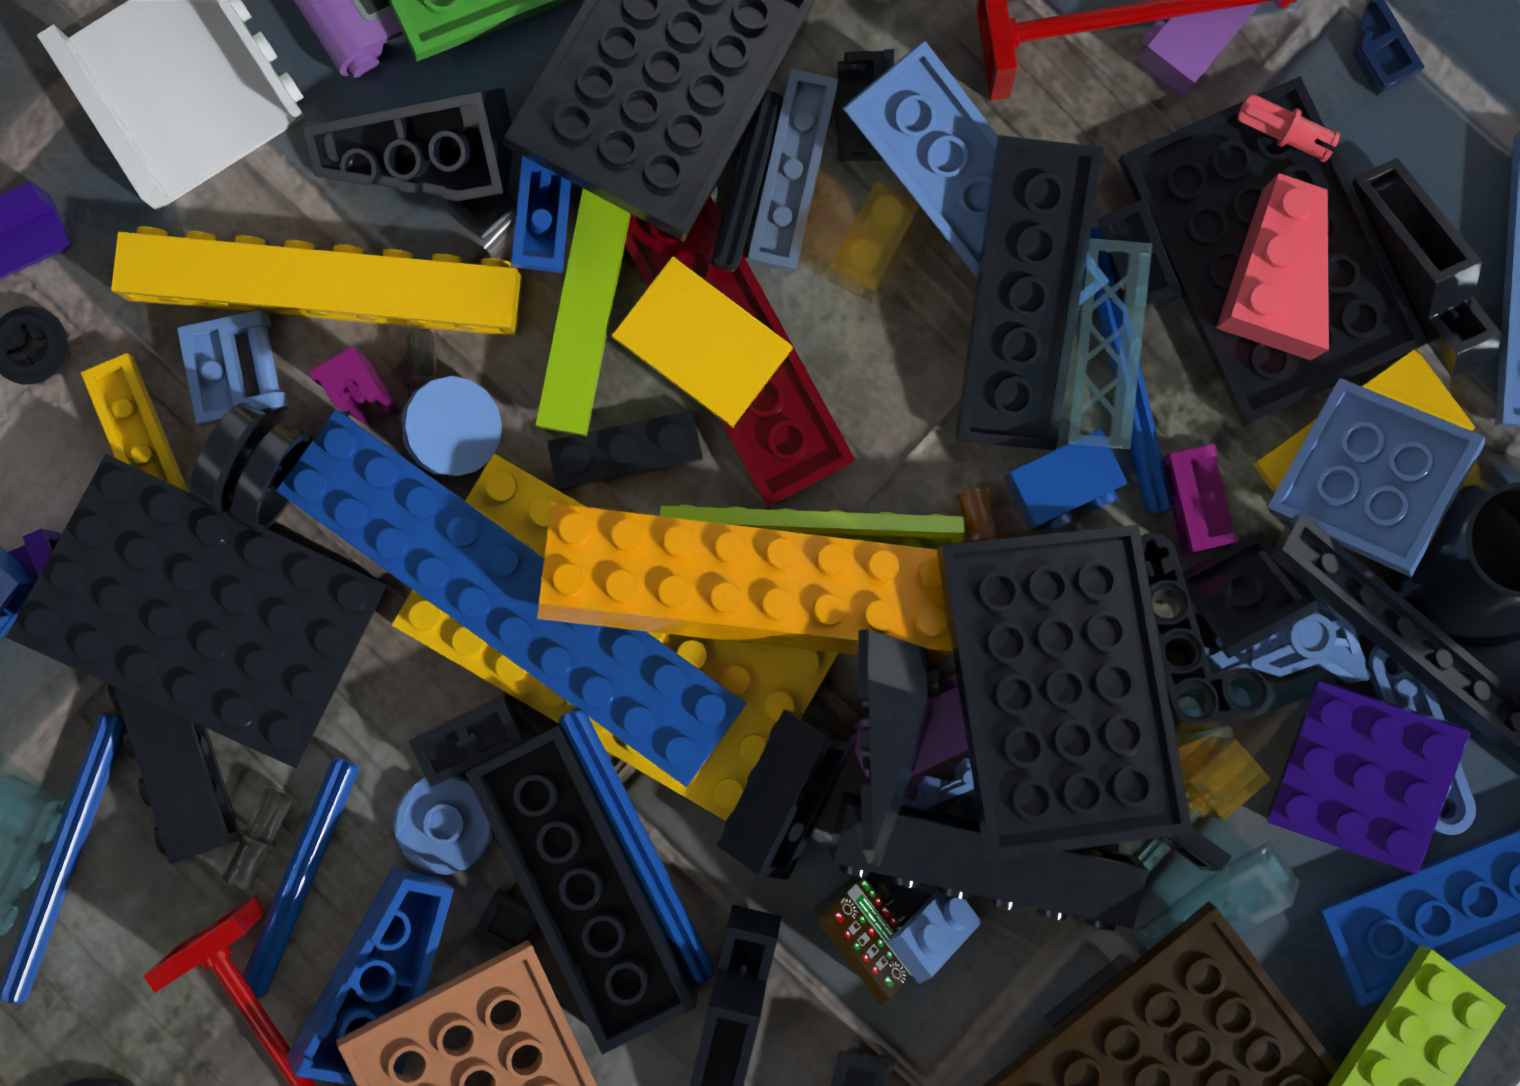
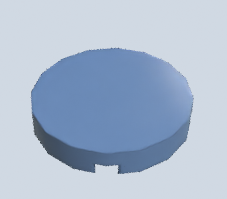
[401,376,502,477]
[393,775,494,875]

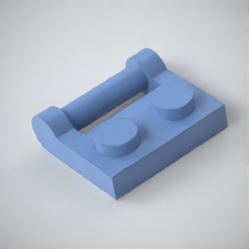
[177,310,288,427]

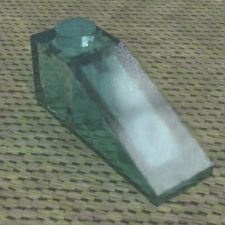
[1135,841,1300,951]

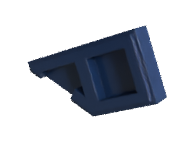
[1353,0,1425,96]

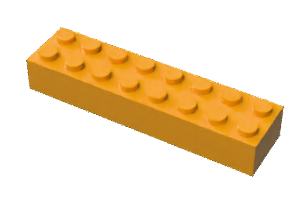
[537,503,953,664]

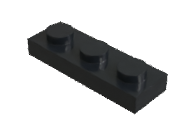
[547,410,704,491]

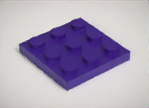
[1266,678,1471,875]

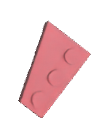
[1216,173,1329,360]

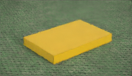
[612,257,793,428]

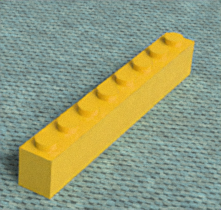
[111,226,523,337]

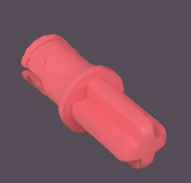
[1238,94,1340,163]

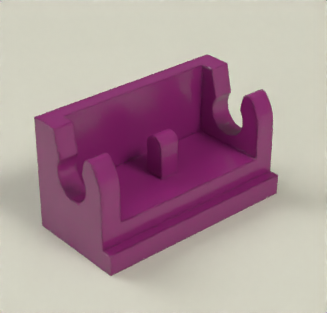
[308,346,401,424]
[1163,444,1239,555]

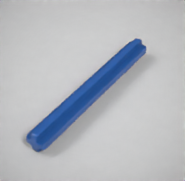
[242,757,359,999]

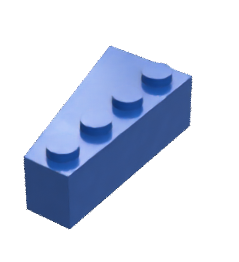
[286,867,454,1086]

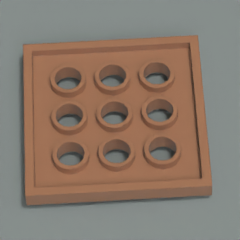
[336,940,597,1086]

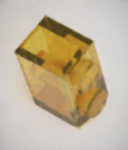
[827,180,920,303]
[1180,736,1271,821]

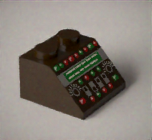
[814,875,912,1006]

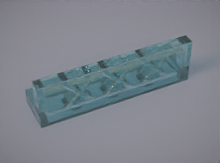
[1068,238,1152,449]

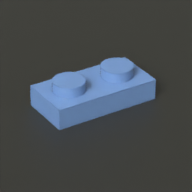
[888,890,982,984]

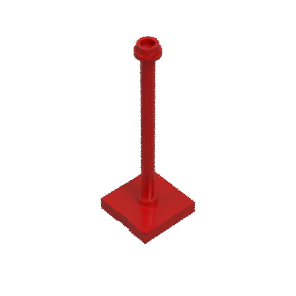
[975,0,1298,101]
[143,895,316,1086]

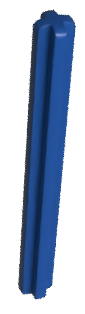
[1087,226,1174,515]
[559,708,715,985]
[0,712,127,1004]

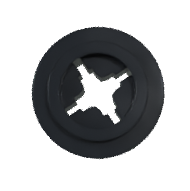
[0,306,71,386]

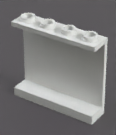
[37,0,306,211]

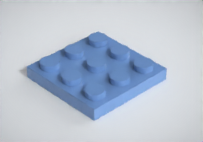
[1267,378,1485,577]

